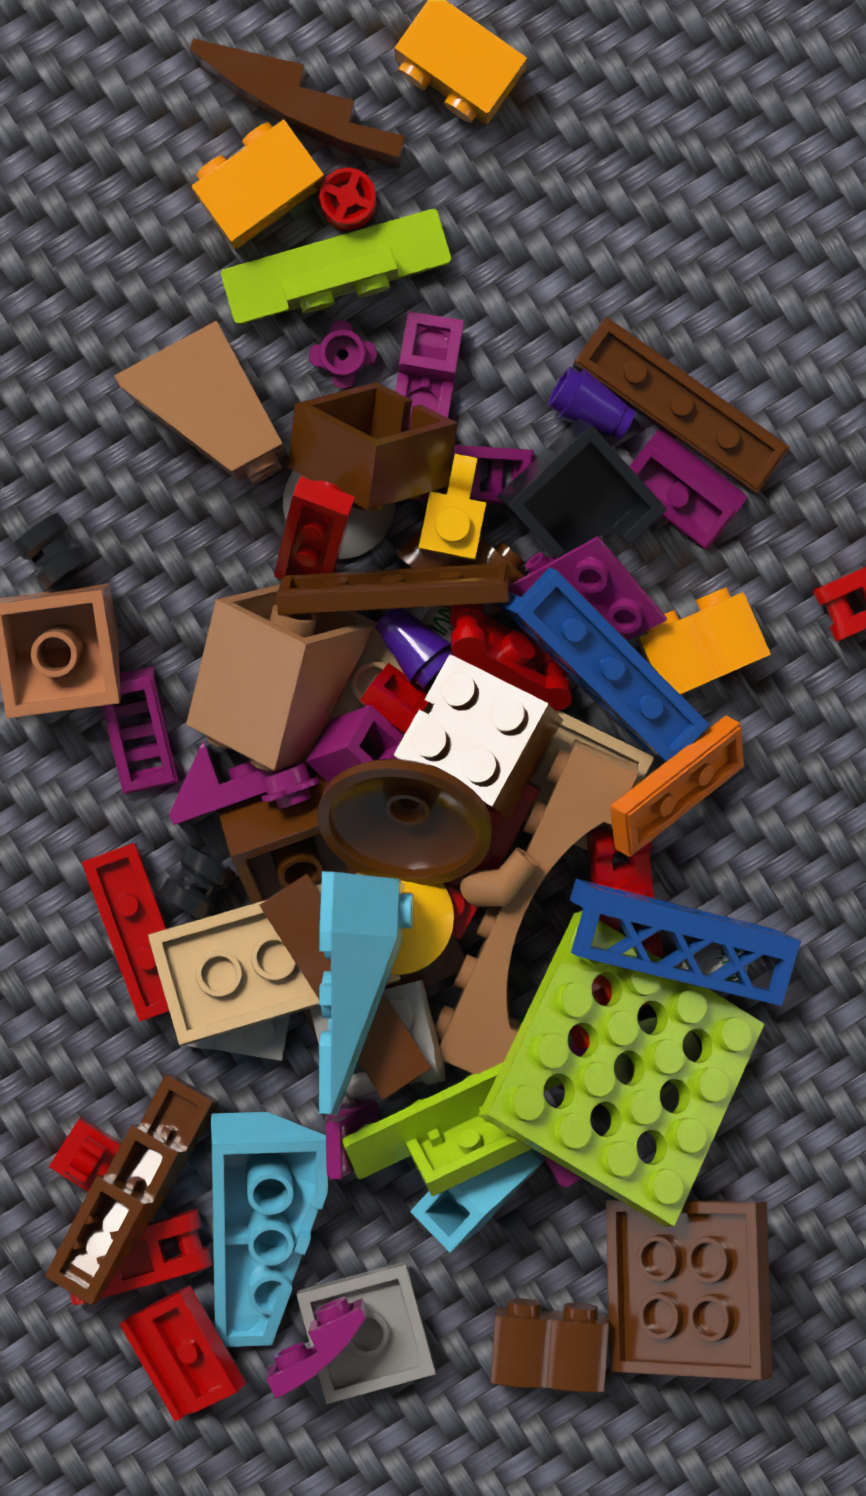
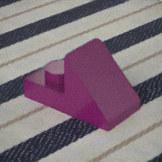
[169,741,278,825]

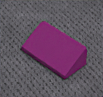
[629,429,747,550]

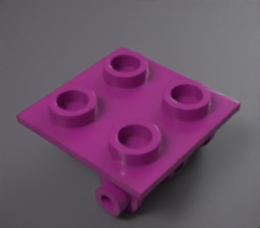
[510,536,667,641]

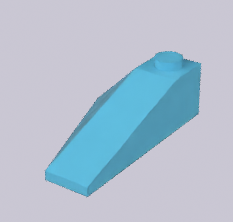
[319,871,414,1115]
[211,1112,328,1347]

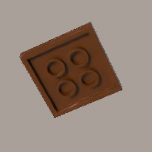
[606,1199,772,1380]

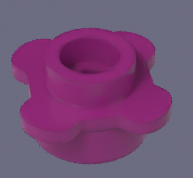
[309,321,377,389]
[261,763,320,809]

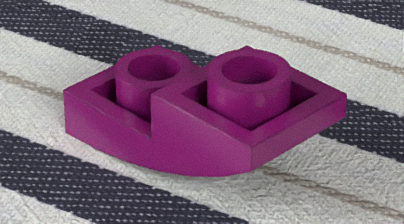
[266,1297,367,1399]

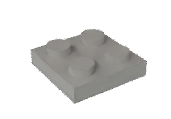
[296,1261,436,1404]

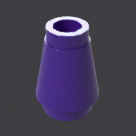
[547,367,635,440]
[375,608,454,690]

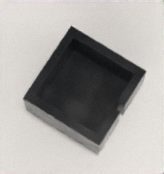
[497,418,667,559]

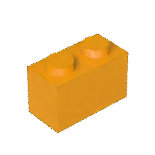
[394,0,527,125]
[191,119,325,250]

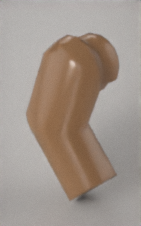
[460,848,539,907]

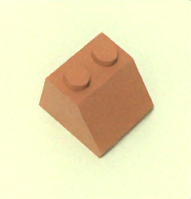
[0,583,121,719]

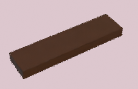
[573,316,790,495]
[276,563,511,615]
[259,874,433,1100]

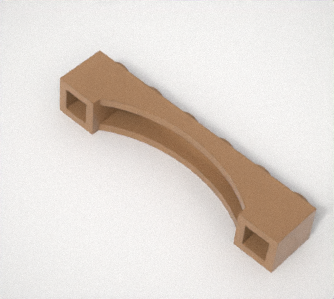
[434,739,638,1074]

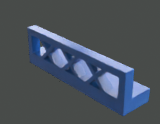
[496,567,710,763]
[570,879,801,1006]

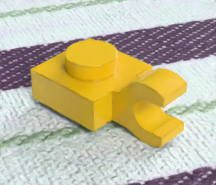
[418,454,486,561]

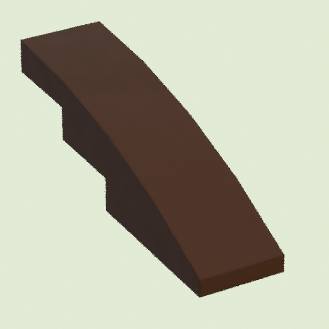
[190,38,405,169]
[44,1074,220,1305]

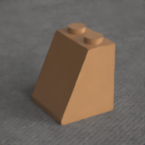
[114,321,288,484]
[186,584,373,772]

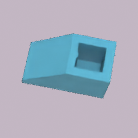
[410,1149,546,1253]

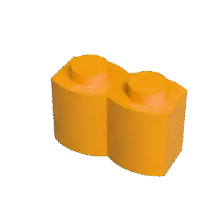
[637,587,771,694]

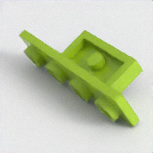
[221,209,451,325]
[342,1062,562,1197]

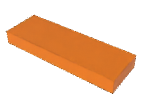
[610,715,744,857]

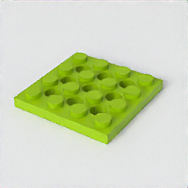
[478,911,765,1227]

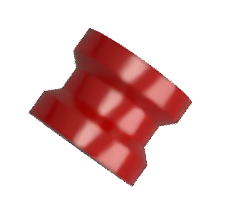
[319,167,377,232]

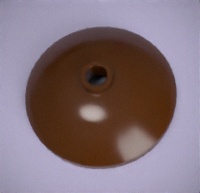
[317,758,492,885]

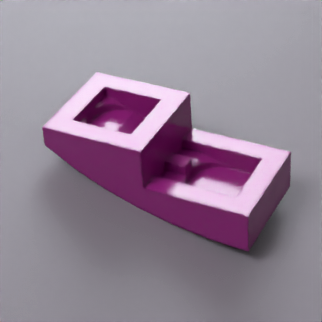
[395,311,464,430]

